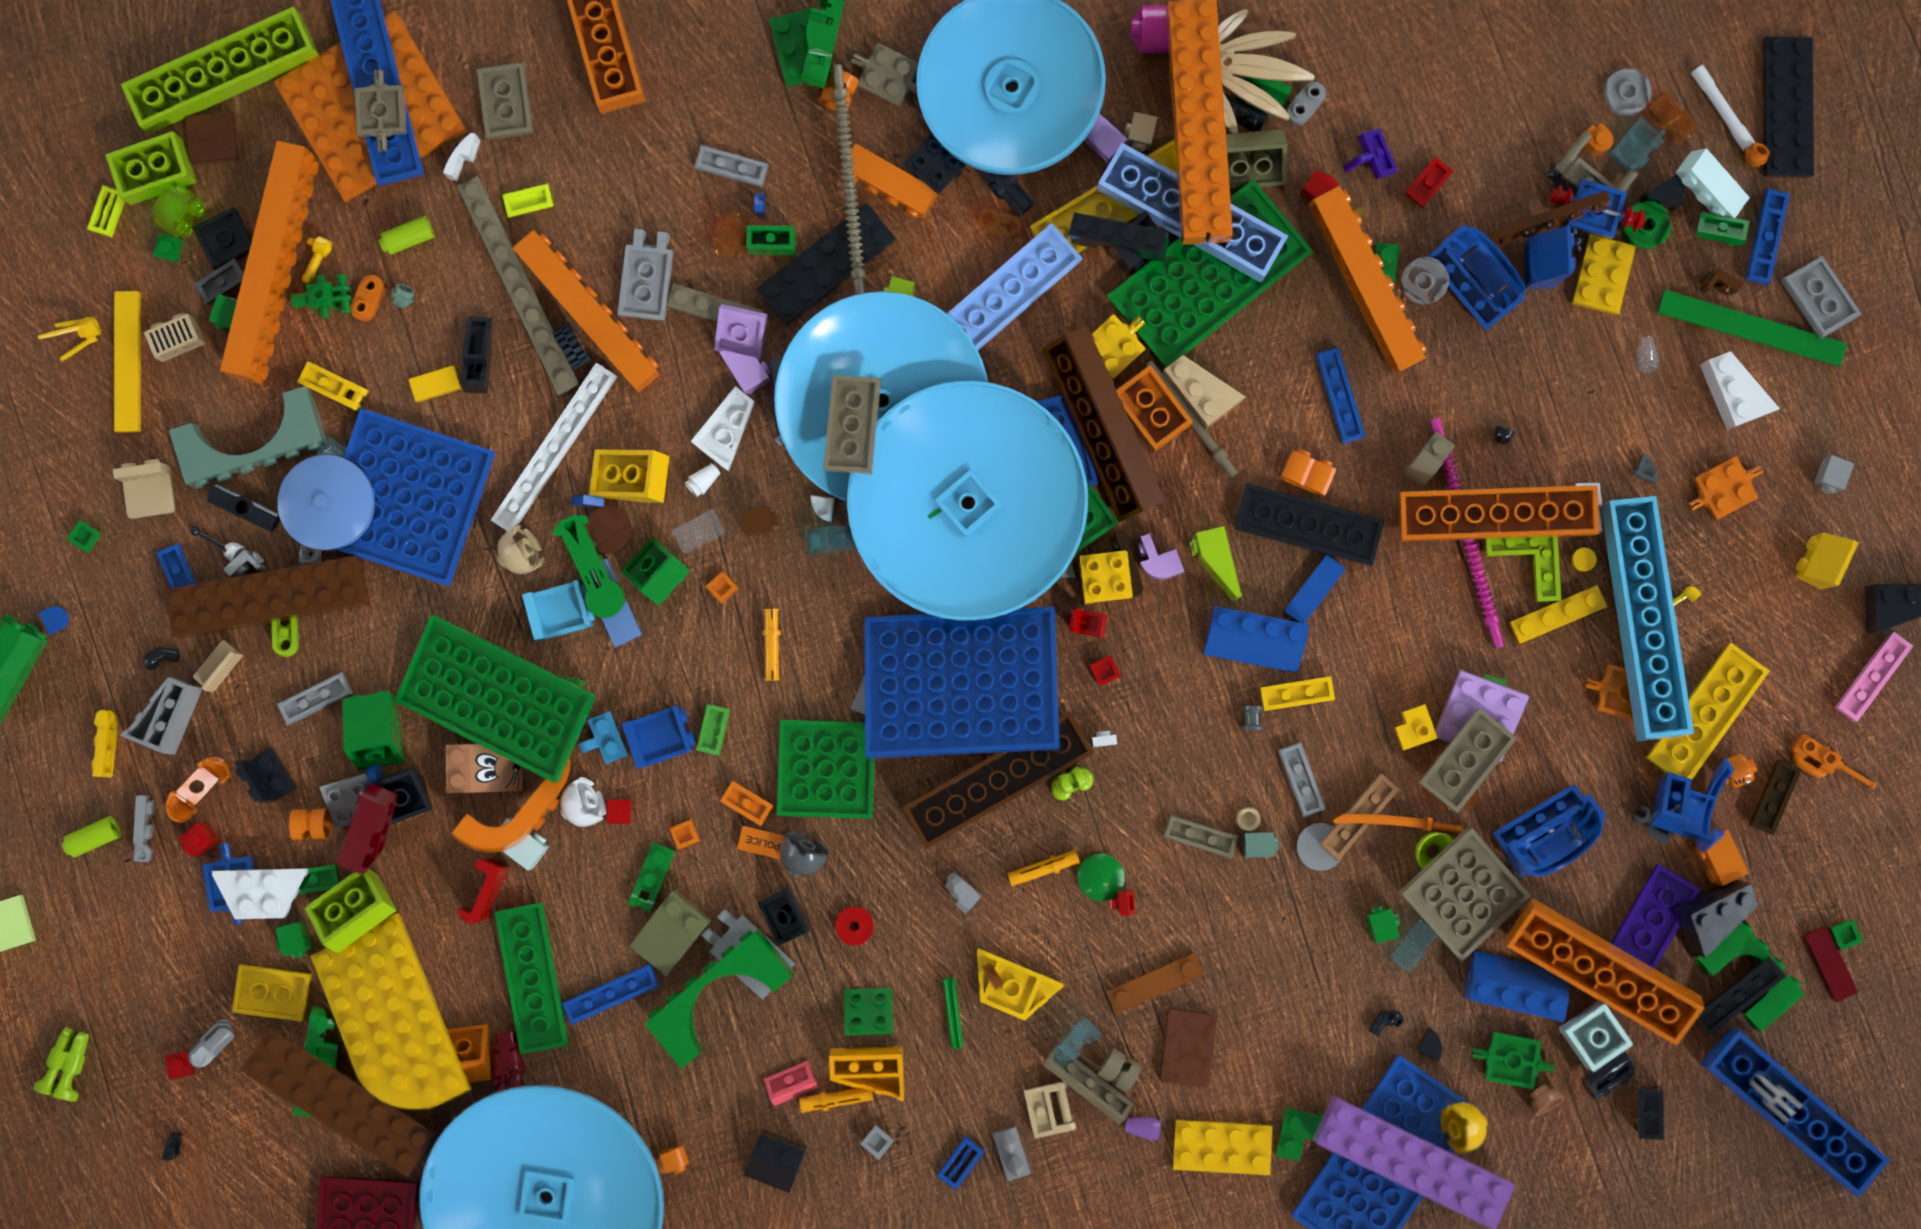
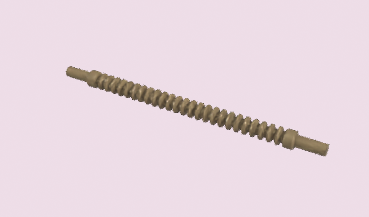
[833,64,866,295]

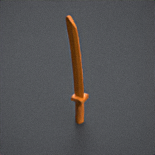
[1332,814,1463,835]

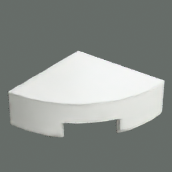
[811,495,835,522]

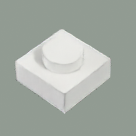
[1091,731,1117,747]

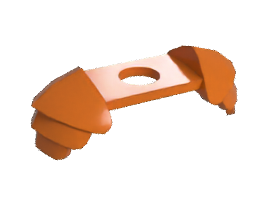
[165,757,230,823]

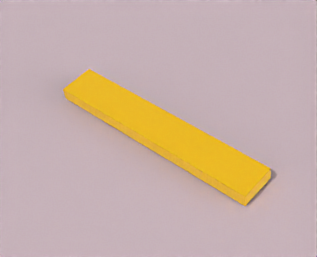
[114,291,141,433]

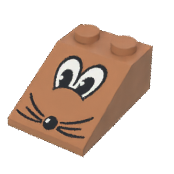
[446,744,524,793]

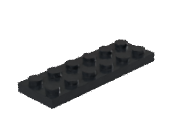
[1763,36,1814,178]
[756,202,896,327]
[1234,483,1385,567]

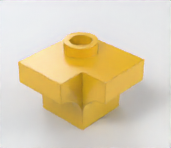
[1394,704,1438,750]

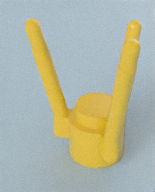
[38,317,101,361]

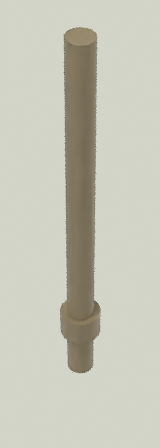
[1145,360,1238,478]

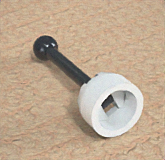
[190,527,245,561]

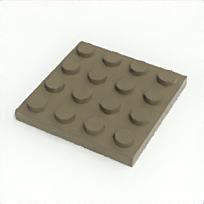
[1399,826,1531,962]

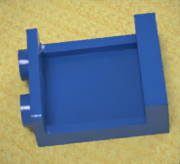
[622,705,696,769]

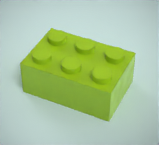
[105,131,197,205]
[305,869,397,953]

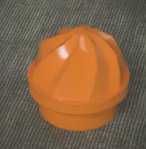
[1744,142,1769,167]

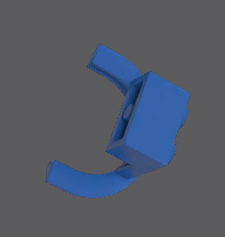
[1651,758,1734,852]

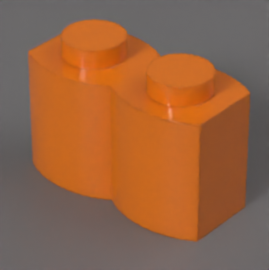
[1279,449,1336,497]

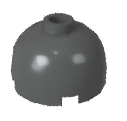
[780,832,829,877]

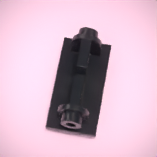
[1225,94,1268,132]

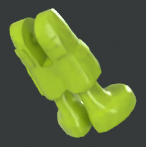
[1051,766,1093,800]
[33,1027,89,1102]

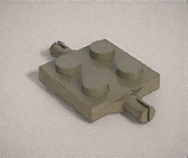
[851,43,919,107]
[355,70,407,152]

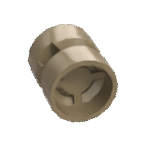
[1097,1048,1143,1093]

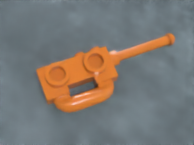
[1790,734,1876,789]

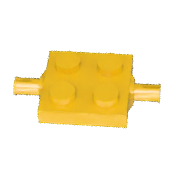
[1092,313,1146,379]

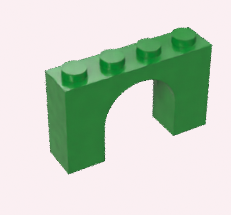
[1690,920,1805,1032]

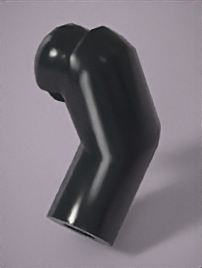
[143,647,180,670]
[1368,1010,1404,1037]

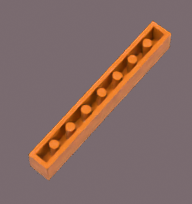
[512,230,660,393]

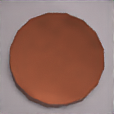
[587,506,632,554]

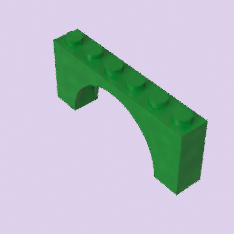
[645,929,795,1069]

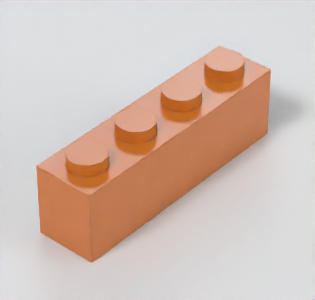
[841,143,937,220]

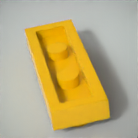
[1259,676,1335,711]

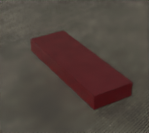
[1803,926,1859,1002]

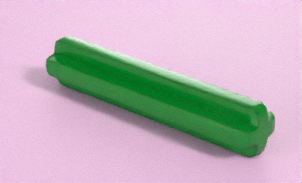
[943,977,963,1049]

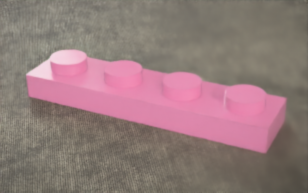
[1835,632,1913,722]

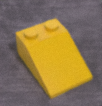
[589,450,669,503]

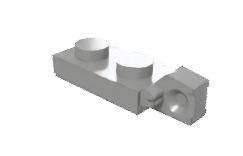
[133,795,155,862]

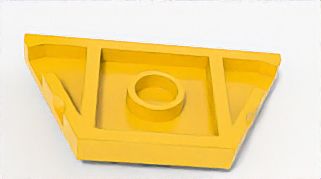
[977,948,1064,1021]

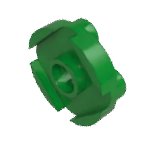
[1621,201,1672,250]

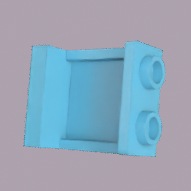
[522,579,595,642]

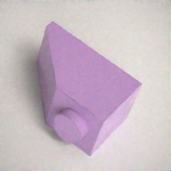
[720,350,771,396]

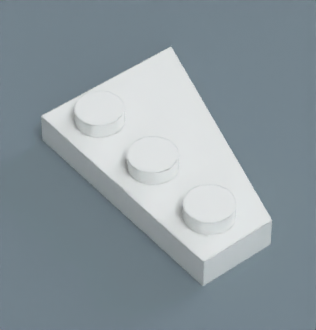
[691,386,755,472]

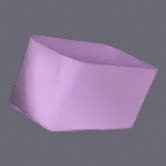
[1084,114,1129,164]

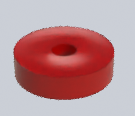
[835,906,874,945]

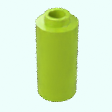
[379,215,435,255]
[62,816,121,858]

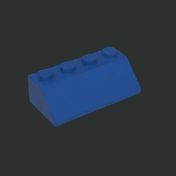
[1203,606,1309,673]
[1463,950,1569,1022]

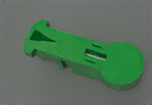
[800,0,845,89]
[553,515,626,618]
[293,1006,340,1118]

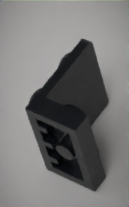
[234,747,298,803]

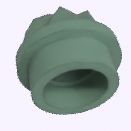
[391,283,415,308]

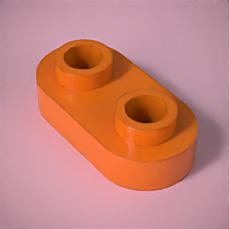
[350,275,385,321]

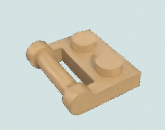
[1024,1081,1077,1139]

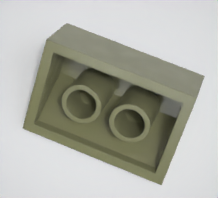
[1226,129,1288,190]

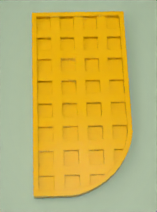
[311,913,471,1109]

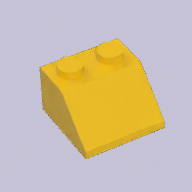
[1795,532,1859,590]

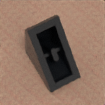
[1639,175,1685,211]

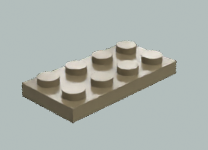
[823,375,881,475]
[1418,708,1517,813]

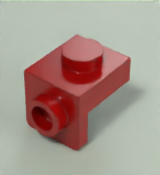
[1068,608,1108,638]

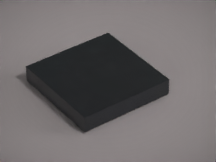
[192,207,252,270]

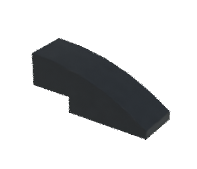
[460,316,492,394]

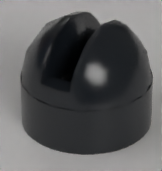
[1494,425,1515,445]

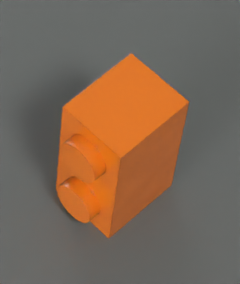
[1695,829,1749,886]

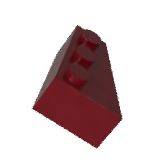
[337,783,398,875]

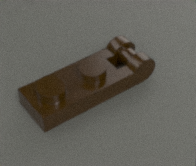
[1111,530,1143,597]

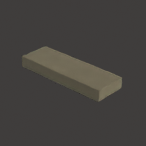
[1163,814,1239,859]

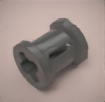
[1242,706,1263,731]

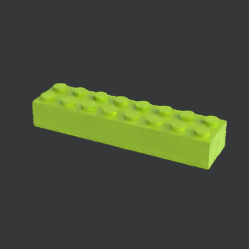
[121,6,319,134]

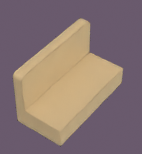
[193,640,243,692]

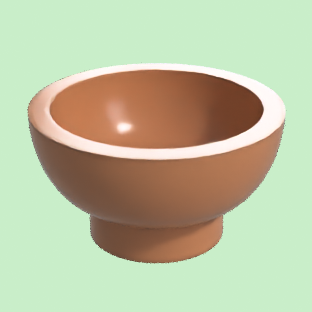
[1530,1085,1565,1117]

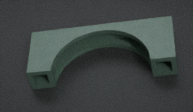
[169,386,328,489]

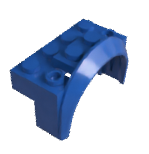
[1427,225,1526,331]
[1492,784,1606,877]

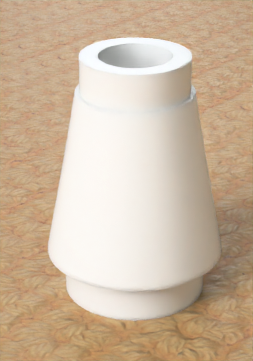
[685,463,720,497]

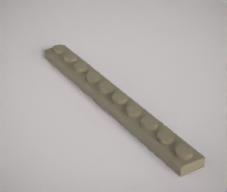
[457,176,580,396]

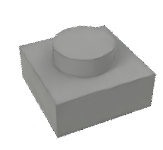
[860,1124,895,1160]

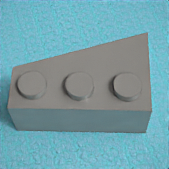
[120,677,202,755]

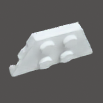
[212,868,308,919]

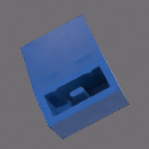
[1524,226,1575,289]

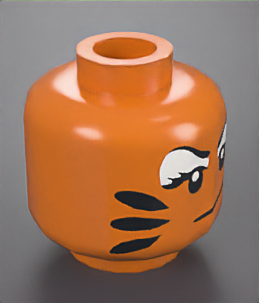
[1722,753,1757,788]

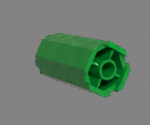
[0,613,48,725]

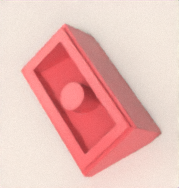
[764,1061,819,1106]

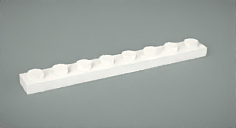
[491,363,617,531]

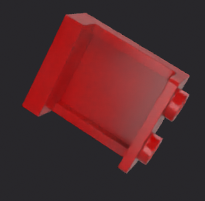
[456,857,510,925]

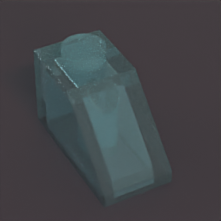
[805,526,858,555]

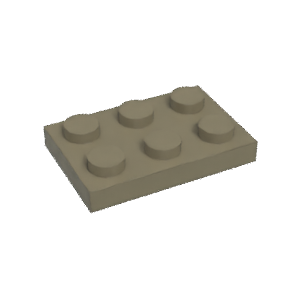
[477,63,534,140]

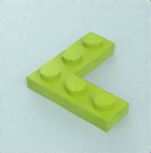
[1484,537,1561,602]

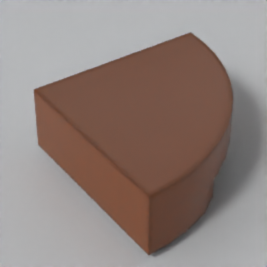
[983,963,1003,990]

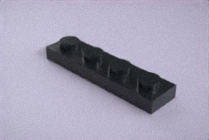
[1696,956,1787,1036]

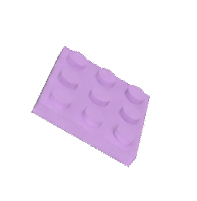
[1435,669,1529,762]

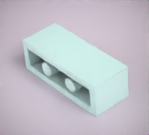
[1676,148,1750,218]

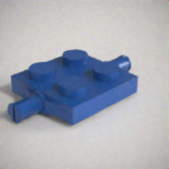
[202,843,255,925]

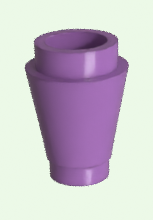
[1125,1117,1161,1141]

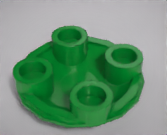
[1077,854,1125,901]

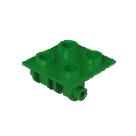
[844,987,893,1036]

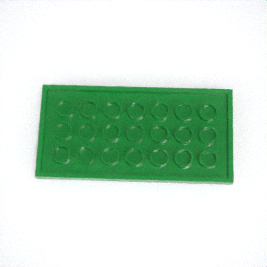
[1107,179,1313,368]
[394,614,596,783]

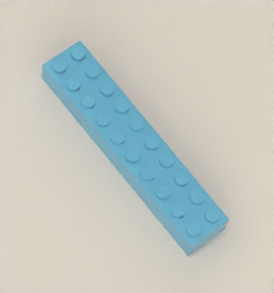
[1601,496,1694,741]

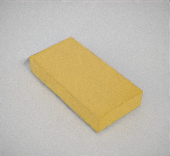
[409,365,462,403]

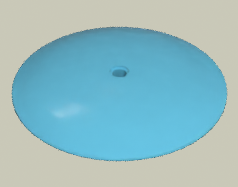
[774,292,988,501]

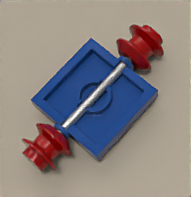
[1549,179,1646,239]

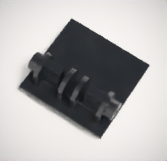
[903,133,967,195]

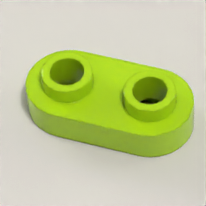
[272,617,299,657]

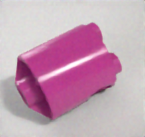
[1131,5,1169,54]

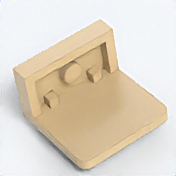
[113,459,175,519]

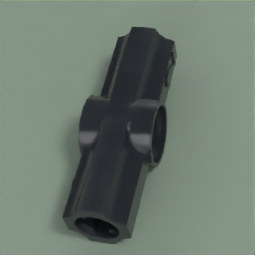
[974,168,1035,217]
[207,483,281,533]

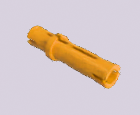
[762,609,781,681]
[1007,849,1080,887]
[799,1088,873,1113]

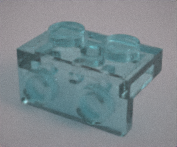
[1609,117,1666,171]

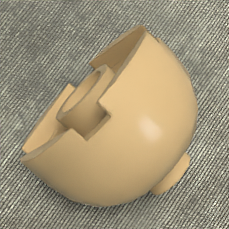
[497,525,544,574]

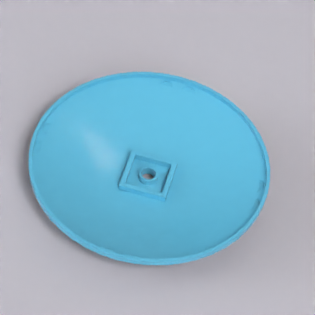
[847,381,1088,620]
[420,1085,664,1229]

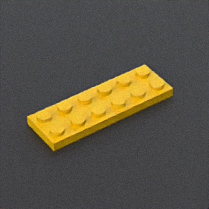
[1645,643,1770,780]

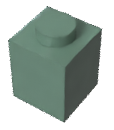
[1242,832,1279,858]

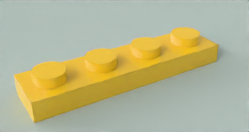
[1508,585,1607,644]

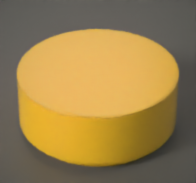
[1571,548,1597,572]

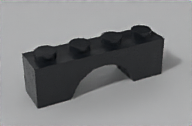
[1068,212,1169,262]

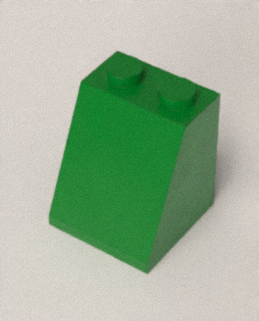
[343,691,405,771]

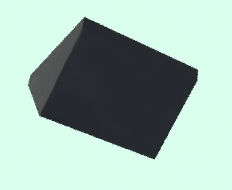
[367,767,432,825]
[758,886,812,946]

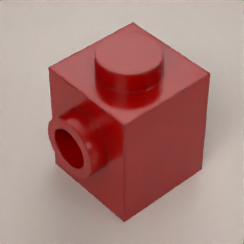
[1300,169,1340,202]
[178,822,221,857]

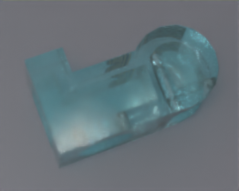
[1055,1017,1102,1063]

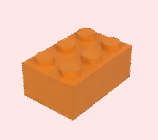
[1116,365,1193,454]

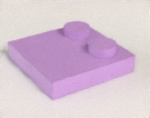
[714,304,768,361]

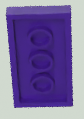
[1611,864,1700,969]

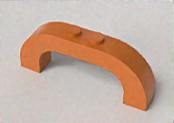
[452,758,571,853]

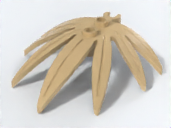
[1218,9,1314,134]

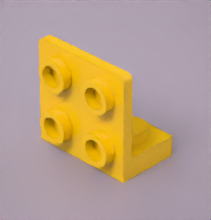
[1078,551,1133,605]

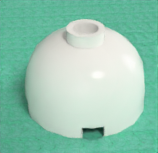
[560,777,607,826]

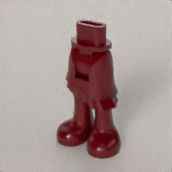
[491,1031,525,1093]

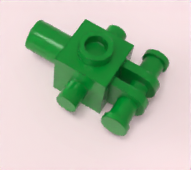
[291,274,352,319]

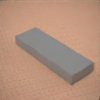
[694,145,769,188]
[277,672,354,725]
[1277,742,1326,818]

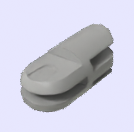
[188,1019,234,1068]
[1750,1074,1802,1123]

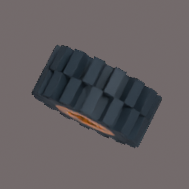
[553,324,591,370]

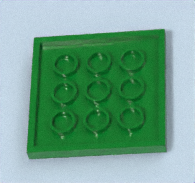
[777,720,875,819]

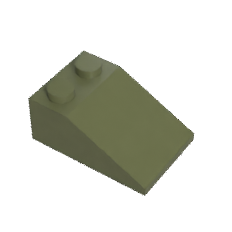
[630,890,712,977]

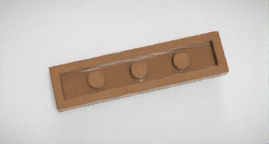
[1318,773,1399,861]

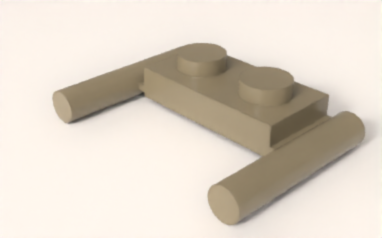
[1554,131,1638,191]

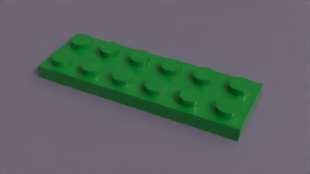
[494,902,569,1055]

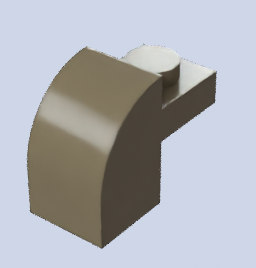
[1403,431,1455,487]

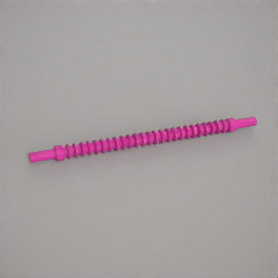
[1430,418,1504,649]

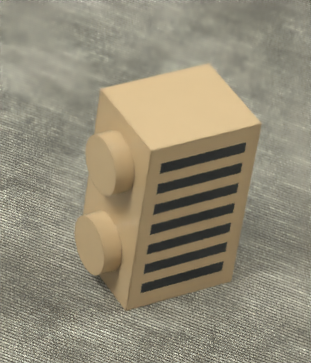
[144,313,206,362]

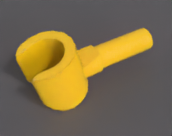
[1673,586,1701,606]

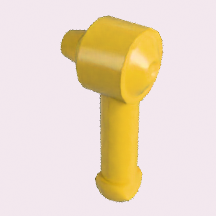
[302,236,332,284]

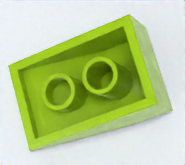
[1189,526,1242,601]

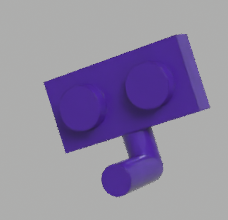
[1343,129,1398,180]

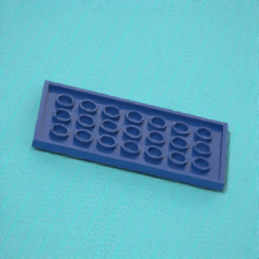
[1291,1054,1480,1229]

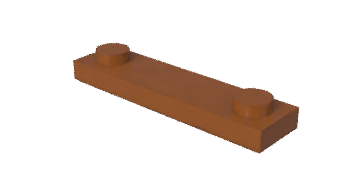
[1106,952,1204,1014]

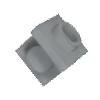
[223,550,266,577]

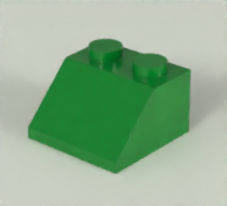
[621,537,690,606]

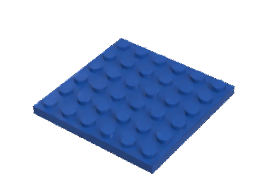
[337,408,496,587]

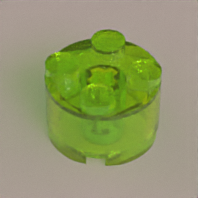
[150,182,206,238]

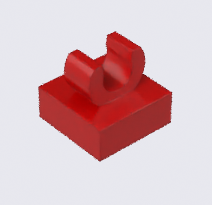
[1108,890,1136,916]

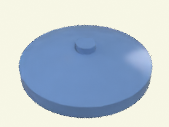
[278,455,375,551]

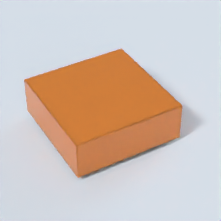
[705,570,739,604]
[669,819,700,850]

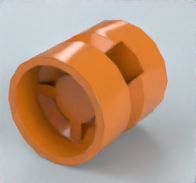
[819,69,859,112]
[289,808,331,840]

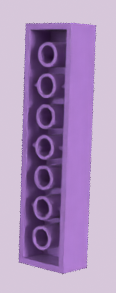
[1313,1095,1516,1229]

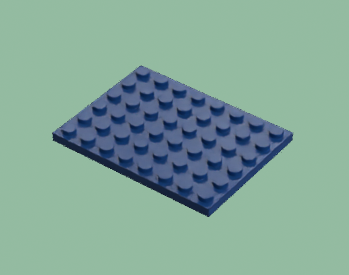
[865,607,1060,759]

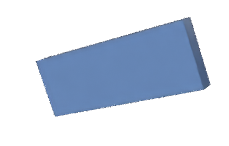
[601,559,642,647]

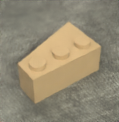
[1162,355,1245,430]

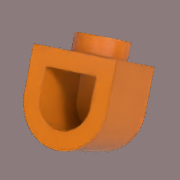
[1584,123,1614,156]
[657,1144,689,1175]

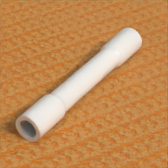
[1691,65,1755,151]

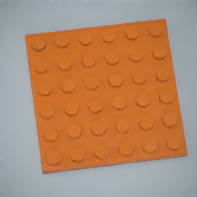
[273,11,467,202]

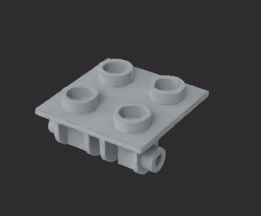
[319,773,369,829]

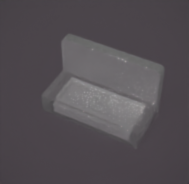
[671,509,727,555]

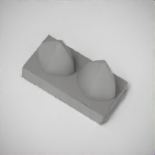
[993,1126,1031,1181]

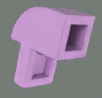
[1137,533,1184,580]

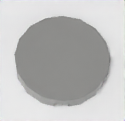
[1603,68,1652,116]
[1401,257,1449,304]
[1296,823,1342,871]

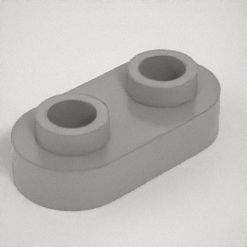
[1287,82,1326,125]

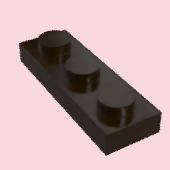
[1749,760,1802,835]

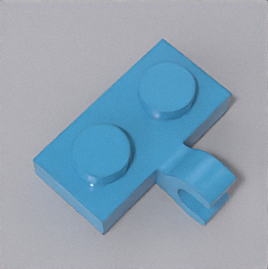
[579,711,629,765]

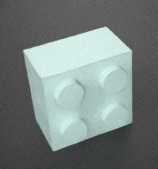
[1558,1001,1633,1072]

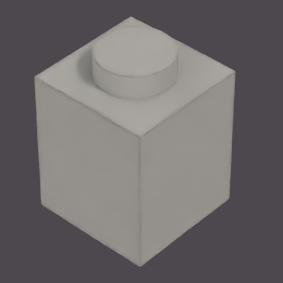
[1814,455,1854,494]

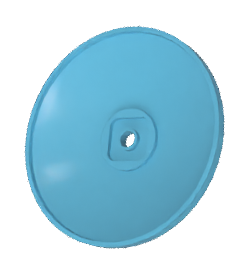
[917,0,1106,175]

